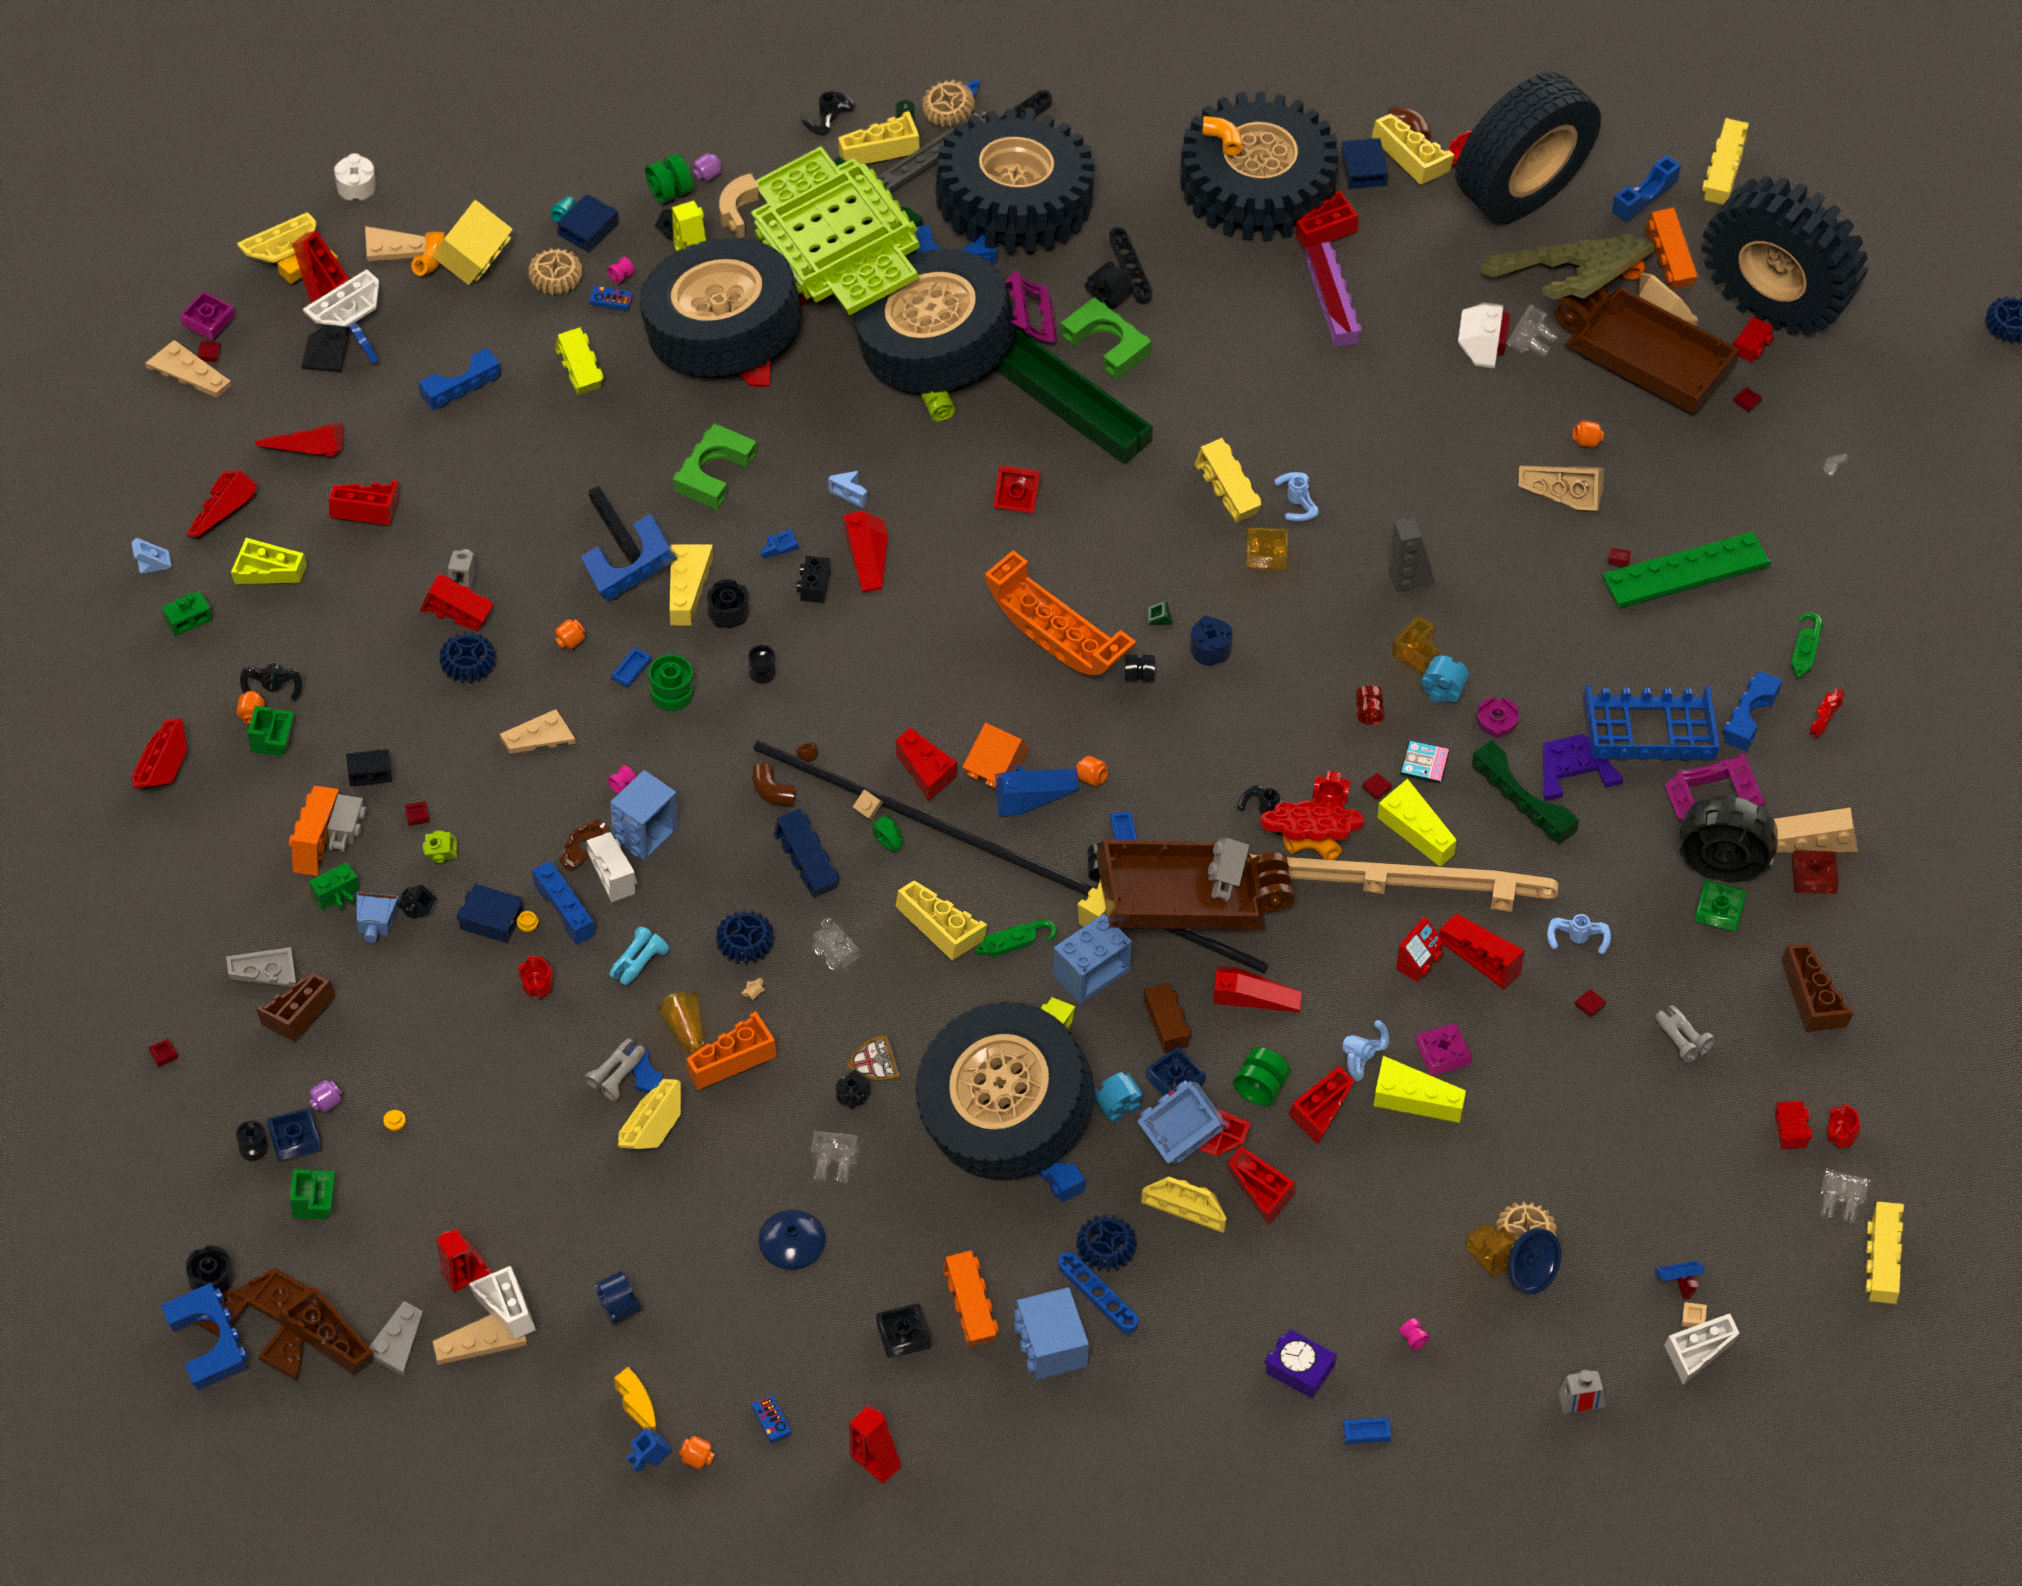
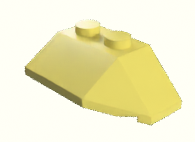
[237,212,317,264]
[618,1079,681,1149]
[1141,1177,1227,1233]

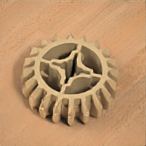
[922,79,975,129]
[529,247,582,296]
[1496,1200,1556,1251]

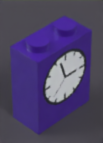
[1265,1329,1337,1399]

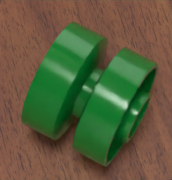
[645,153,694,204]
[649,654,694,711]
[1233,1047,1291,1106]

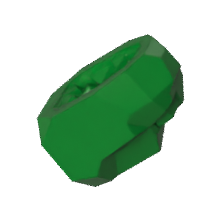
[872,816,904,852]

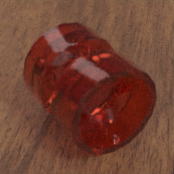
[1356,685,1384,725]

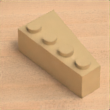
[1774,807,1858,853]

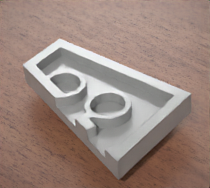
[226,947,296,987]
[369,1301,424,1376]

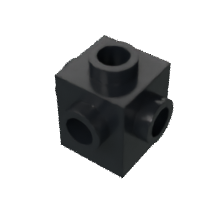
[654,209,674,240]
[397,885,436,919]
[836,1070,870,1110]

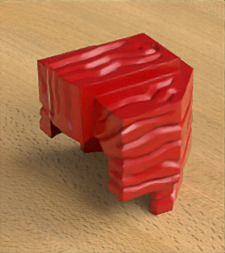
[1312,771,1350,809]
[518,956,554,999]
[1826,1104,1861,1149]

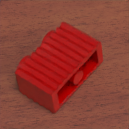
[1733,316,1774,363]
[1775,1101,1812,1150]

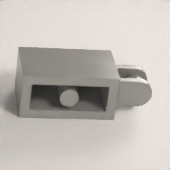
[327,794,367,853]
[1208,838,1249,902]

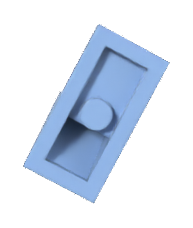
[828,471,867,508]
[131,538,172,573]

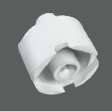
[334,153,376,201]

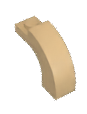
[719,173,759,238]

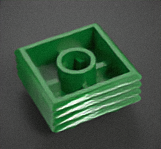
[1695,881,1747,932]

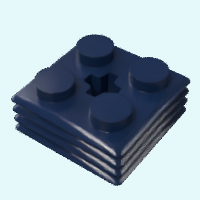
[1145,1047,1206,1096]
[267,1108,321,1161]

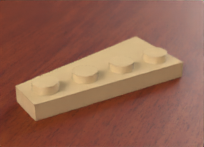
[145,340,231,398]
[433,1315,527,1365]

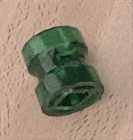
[895,100,915,122]

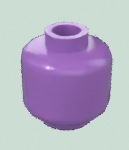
[692,153,722,182]
[309,1080,342,1113]

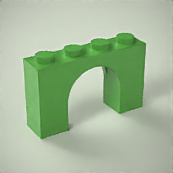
[1060,297,1151,380]
[673,423,757,510]

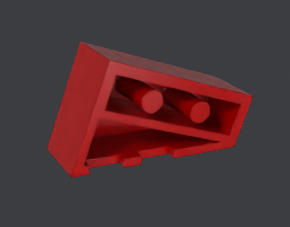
[1296,190,1358,251]
[328,480,399,525]
[419,573,494,631]
[896,728,957,802]
[1288,1066,1354,1145]
[436,1229,493,1293]
[849,1405,902,1484]

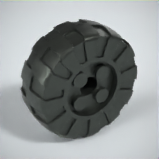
[1679,796,1778,882]

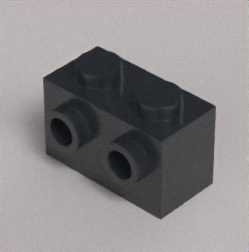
[797,556,831,603]
[346,749,392,786]

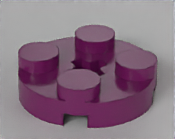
[1476,697,1519,738]

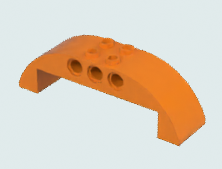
[985,550,1136,675]

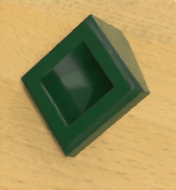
[1148,601,1173,625]

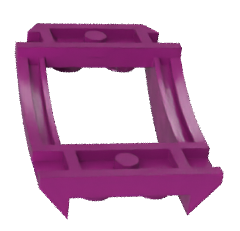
[1005,270,1057,343]
[1665,752,1765,821]

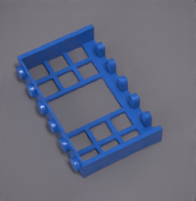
[1583,685,1719,760]

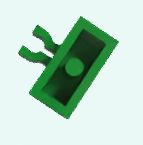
[162,591,212,637]
[309,862,359,910]

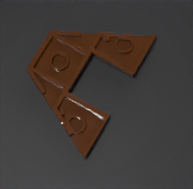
[194,1268,311,1381]

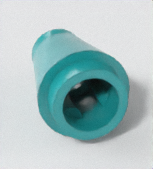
[550,196,575,222]

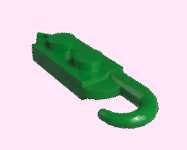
[1790,612,1823,680]
[975,919,1057,958]

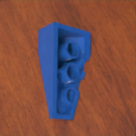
[995,769,1079,817]

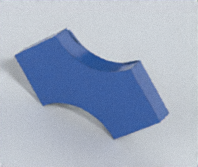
[348,323,378,364]
[627,1046,663,1093]

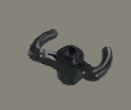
[801,91,855,135]
[240,663,302,701]
[1237,785,1282,835]

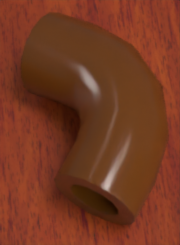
[1388,107,1431,141]
[752,763,795,806]

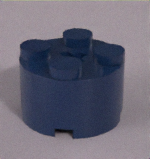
[1190,616,1232,666]
[593,1271,641,1325]

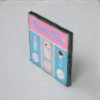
[1400,740,1450,784]

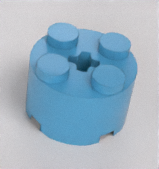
[1421,655,1469,703]
[1094,1072,1144,1123]

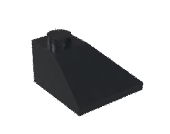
[301,325,348,372]

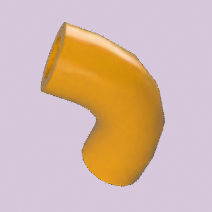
[1203,116,1242,155]
[411,232,445,276]
[1283,836,1342,860]

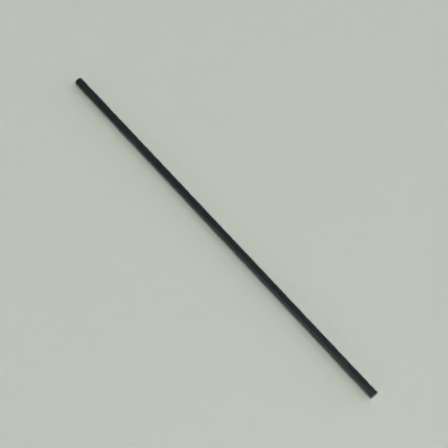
[754,740,1269,974]

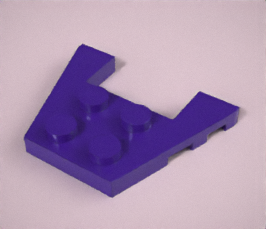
[1543,734,1623,801]

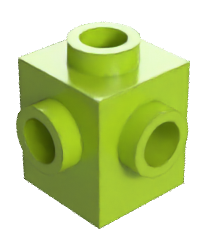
[423,831,457,863]

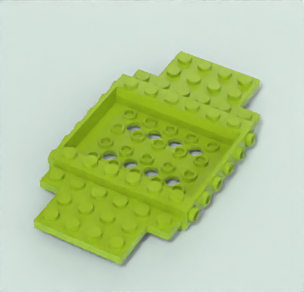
[751,146,920,315]

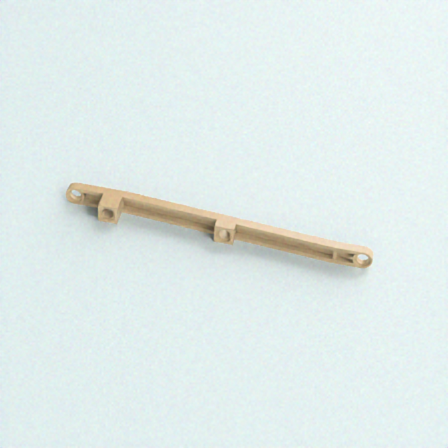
[1249,854,1559,912]

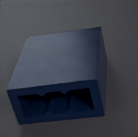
[1341,138,1388,189]
[557,194,618,253]
[457,884,524,944]

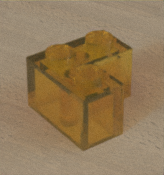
[1392,615,1439,676]
[1465,1222,1517,1278]

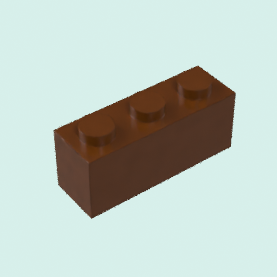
[1143,983,1192,1053]

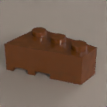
[256,972,335,1041]

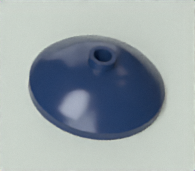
[759,1210,826,1270]
[1508,1228,1561,1295]

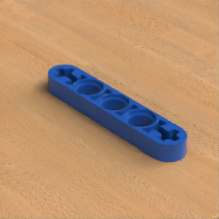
[1058,1252,1139,1334]

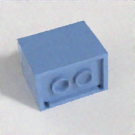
[610,770,679,861]
[1053,914,1132,1004]
[1137,1081,1229,1165]
[1013,1287,1089,1380]

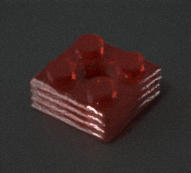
[1792,850,1839,894]

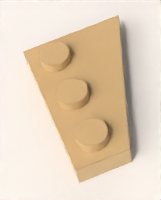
[365,226,426,261]
[500,709,576,754]

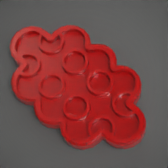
[1260,800,1365,841]

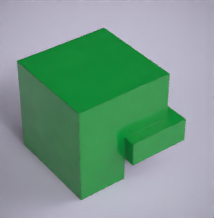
[248,706,295,757]
[290,1169,335,1219]

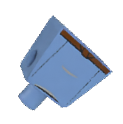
[357,892,399,943]

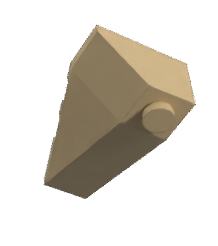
[1518,466,1604,511]

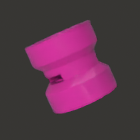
[607,257,635,284]
[607,765,636,794]
[1399,1318,1430,1350]

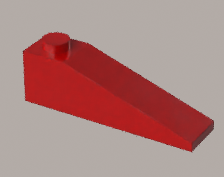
[255,422,343,457]
[186,470,258,538]
[843,511,888,593]
[1213,966,1302,1012]

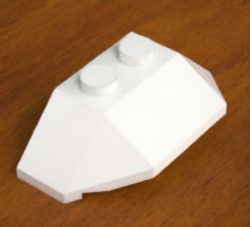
[303,269,379,327]
[1458,303,1504,368]

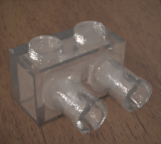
[1506,304,1559,358]
[812,918,860,975]
[811,1131,861,1183]
[1819,1169,1870,1224]

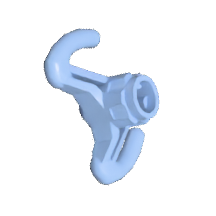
[1274,472,1319,522]
[1547,914,1611,955]
[1342,1020,1390,1081]

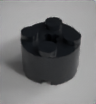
[1084,262,1132,308]
[707,579,749,628]
[186,1245,234,1294]

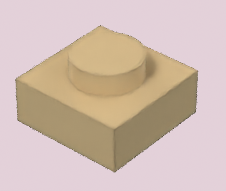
[853,790,883,820]
[1682,1302,1707,1327]

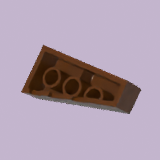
[1782,943,1853,1031]
[279,1286,373,1376]

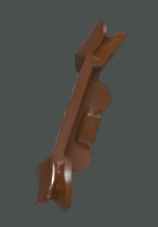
[560,819,609,871]

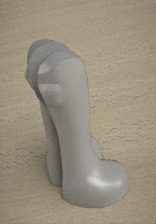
[1655,1005,1716,1063]
[584,1038,646,1102]

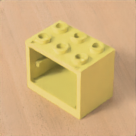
[431,200,513,285]

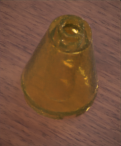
[657,990,704,1054]

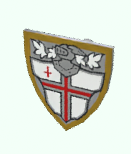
[847,1035,900,1080]

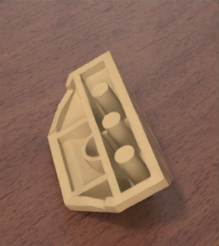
[1638,272,1698,327]

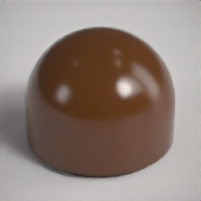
[796,743,818,762]

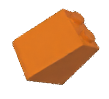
[962,723,1030,789]

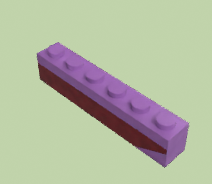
[1305,242,1362,347]

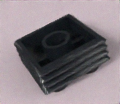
[876,1304,931,1358]

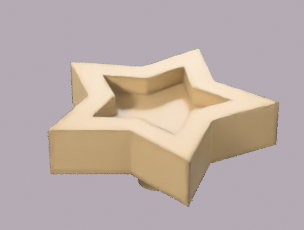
[741,977,765,1000]

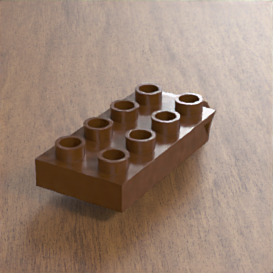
[1554,286,1739,415]
[1096,840,1295,930]

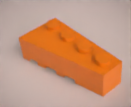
[1645,208,1698,290]

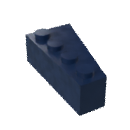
[773,808,839,898]

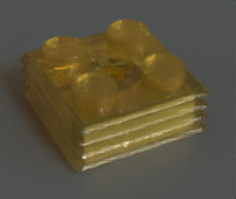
[1246,528,1288,569]

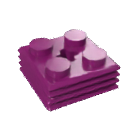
[180,291,235,340]
[1415,1023,1472,1076]

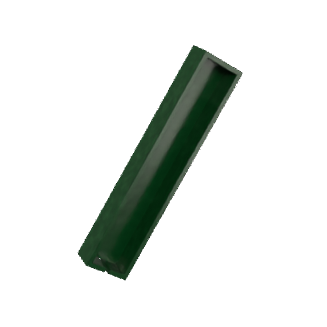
[992,328,1153,464]

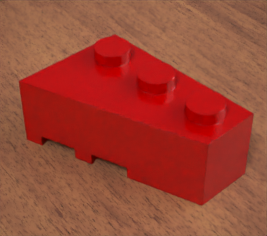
[292,231,350,304]
[1228,1146,1296,1225]

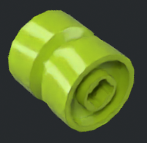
[921,390,955,422]

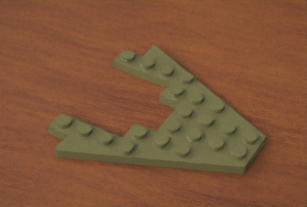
[1481,234,1655,299]

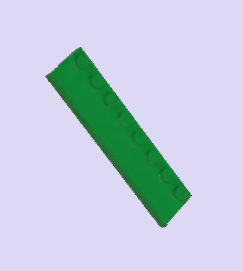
[1602,532,1771,609]

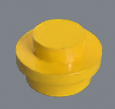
[517,911,539,932]
[383,1110,406,1132]

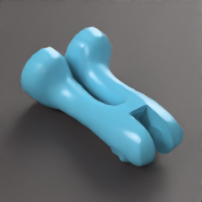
[609,926,670,986]

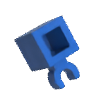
[626,1427,672,1472]

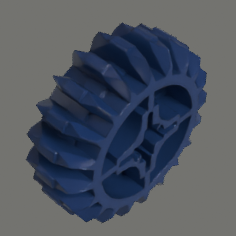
[1985,295,2022,344]
[439,631,496,684]
[716,910,774,965]
[1076,1214,1137,1272]

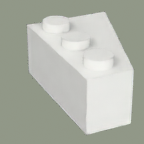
[587,832,637,902]
[469,1266,536,1339]
[1664,1313,1739,1385]

